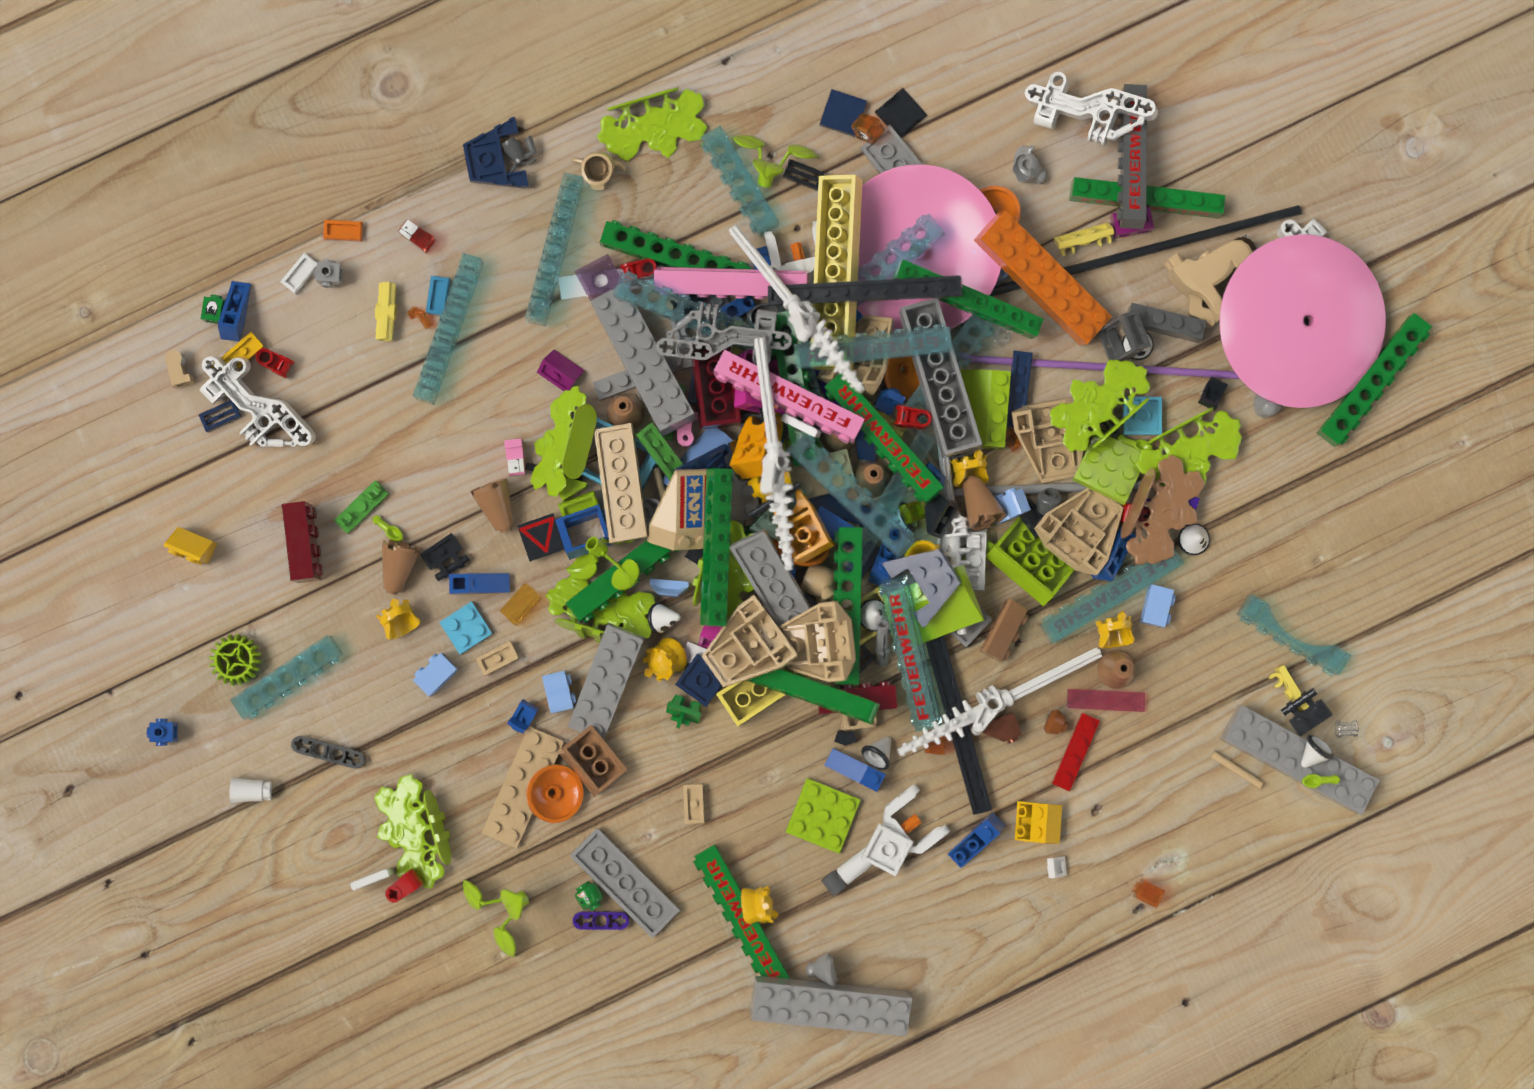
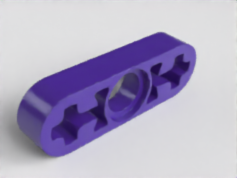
[573,911,629,930]

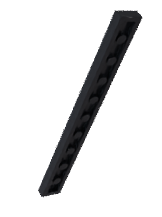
[768,275,962,306]
[925,635,992,815]

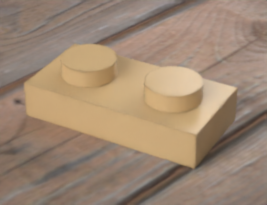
[476,641,519,676]
[683,784,704,824]

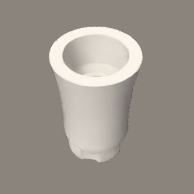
[230,777,272,804]

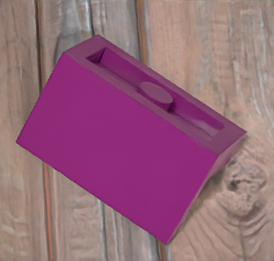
[537,349,585,391]

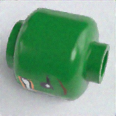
[575,881,603,911]

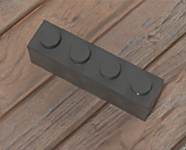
[1127,303,1207,343]

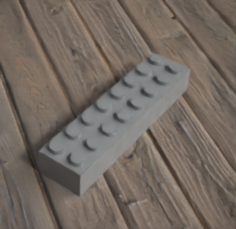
[590,284,696,437]
[898,298,982,459]
[1220,705,1380,815]
[750,975,912,1036]

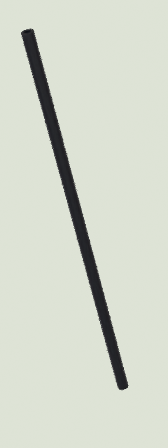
[990,205,1301,296]

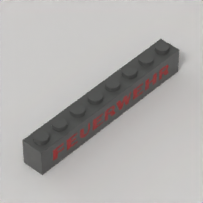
[1117,84,1147,229]

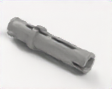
[874,620,890,666]

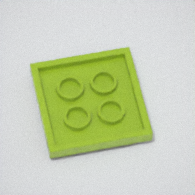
[1072,435,1140,505]
[785,778,860,854]

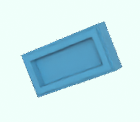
[425,276,451,316]

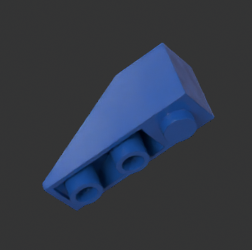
[867,525,907,588]
[449,573,510,595]
[948,811,1006,868]

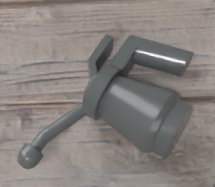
[502,136,537,173]

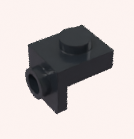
[1198,377,1228,411]

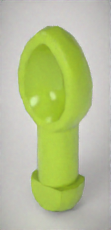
[1116,435,1153,452]
[372,515,403,542]
[1302,774,1340,788]

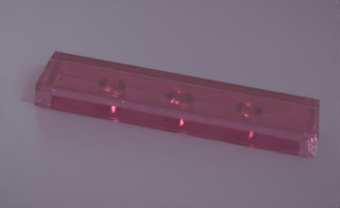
[1067,689,1145,712]

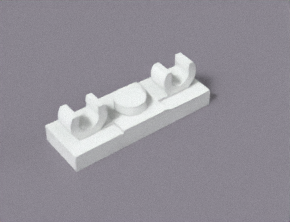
[966,532,987,590]

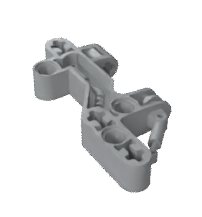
[656,303,793,365]

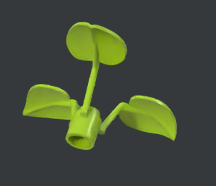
[731,135,819,188]
[566,536,640,590]
[463,879,529,957]

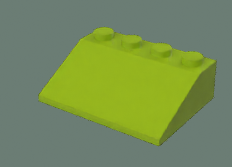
[960,369,1011,450]
[986,516,1074,606]
[888,565,984,646]

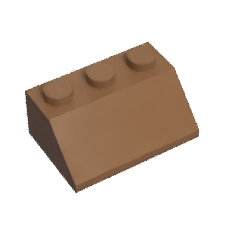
[979,598,1028,662]
[558,725,627,797]

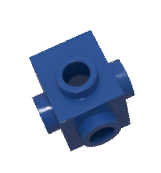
[147,718,178,746]

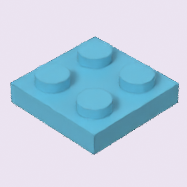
[1122,396,1162,436]
[439,601,493,655]

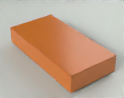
[323,220,363,242]

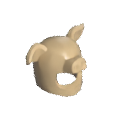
[572,151,626,190]
[799,564,844,603]

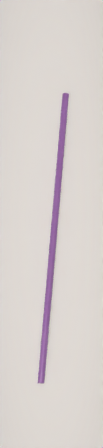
[955,354,1240,379]

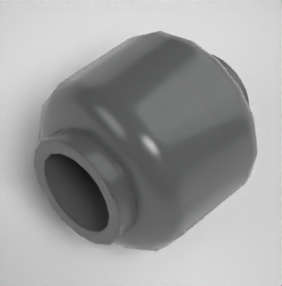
[1036,488,1062,516]

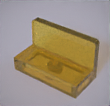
[500,583,542,626]

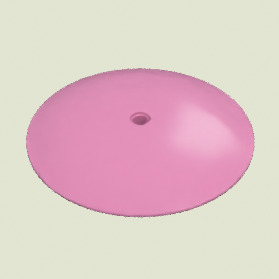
[857,164,1001,336]
[1220,235,1386,408]

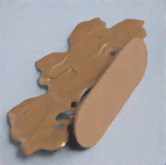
[1121,455,1205,565]

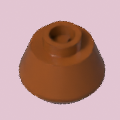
[1044,709,1068,735]

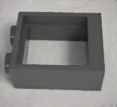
[1098,310,1151,362]

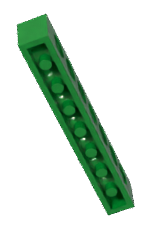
[599,220,751,269]
[892,259,1044,339]
[770,311,823,467]
[1317,313,1432,447]
[700,468,733,626]
[833,527,863,684]

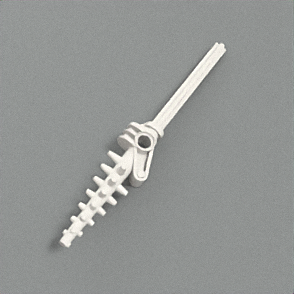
[729,225,865,393]
[754,338,794,571]
[937,442,971,635]
[897,647,1102,756]

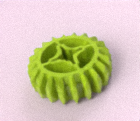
[209,634,262,686]

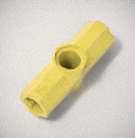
[375,282,397,342]

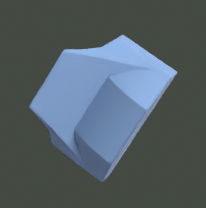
[650,579,689,597]

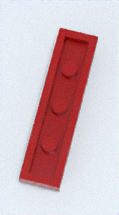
[1051,713,1100,792]

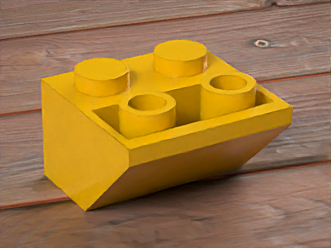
[164,527,218,565]
[1015,801,1062,844]

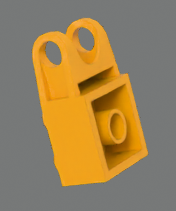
[730,412,783,479]
[774,489,834,564]

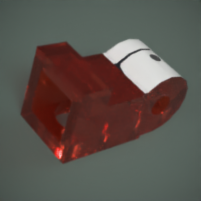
[398,219,436,254]

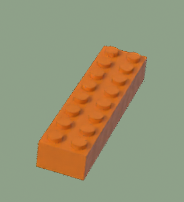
[973,210,1112,345]

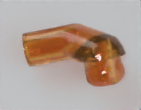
[407,306,433,329]

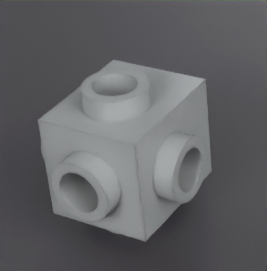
[313,259,344,288]

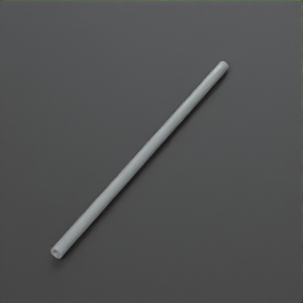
[953,480,1153,497]

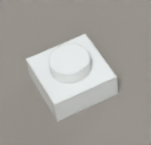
[1047,856,1067,878]

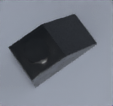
[924,493,960,539]

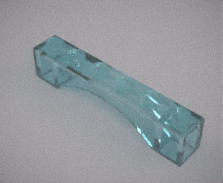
[1236,594,1351,676]

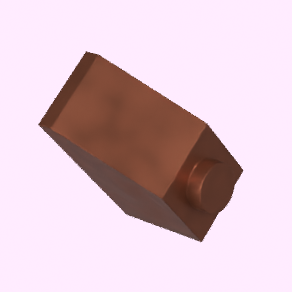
[982,713,1022,744]

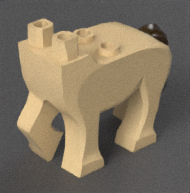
[1164,237,1256,328]

